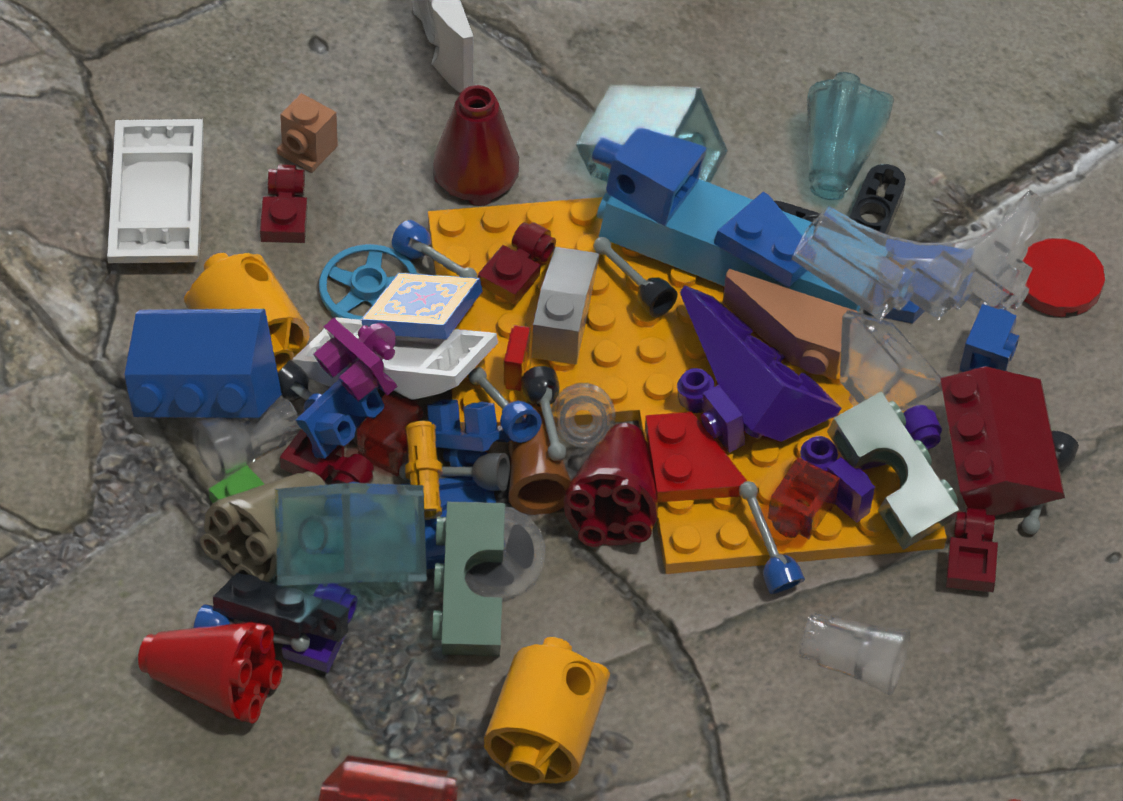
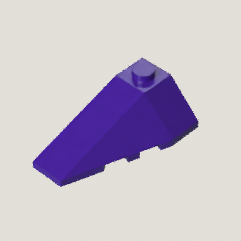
[680,285,842,442]

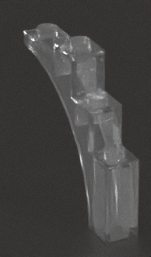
[791,190,1044,320]

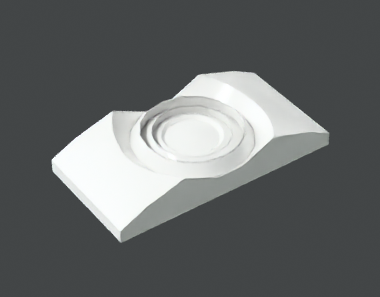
[413,0,473,93]
[107,119,203,263]
[292,317,498,400]

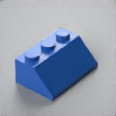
[124,309,282,418]

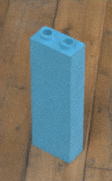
[597,179,884,313]

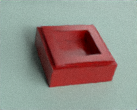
[504,325,530,391]

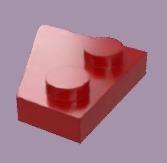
[645,412,747,503]

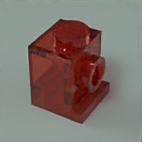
[357,393,424,477]
[768,457,840,539]

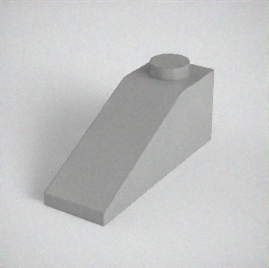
[532,247,599,365]

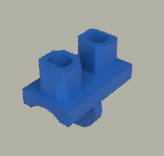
[296,379,384,458]
[427,399,511,467]

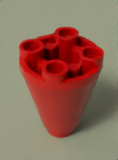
[138,622,283,724]

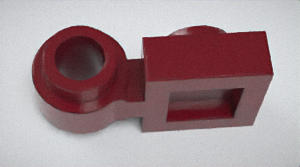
[260,164,308,243]
[478,222,556,305]
[280,429,374,491]
[946,508,998,593]

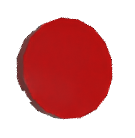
[1015,238,1105,317]

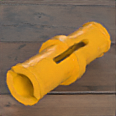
[405,421,443,520]

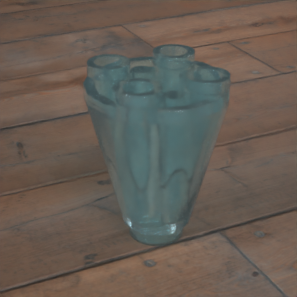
[807,72,894,200]

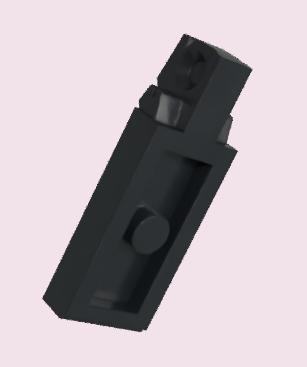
[213,573,349,642]

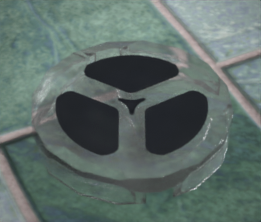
[465,507,546,602]

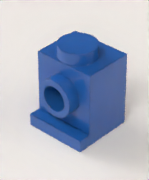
[959,304,1020,372]

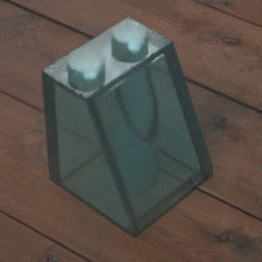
[576,85,728,183]
[275,483,427,586]

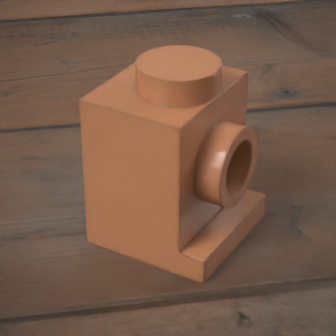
[277,93,338,173]

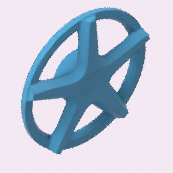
[319,244,418,320]

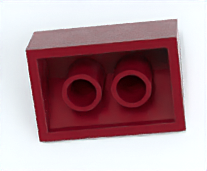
[940,366,1065,516]

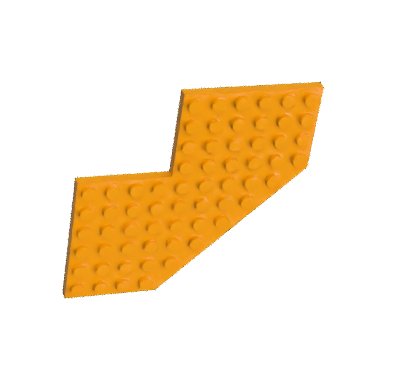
[428,197,947,574]

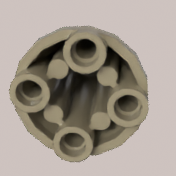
[200,471,329,582]

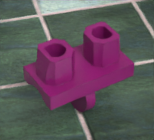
[313,318,398,402]

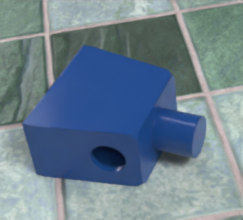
[592,127,707,226]

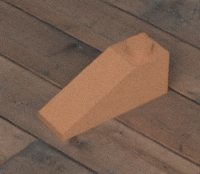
[723,269,858,379]

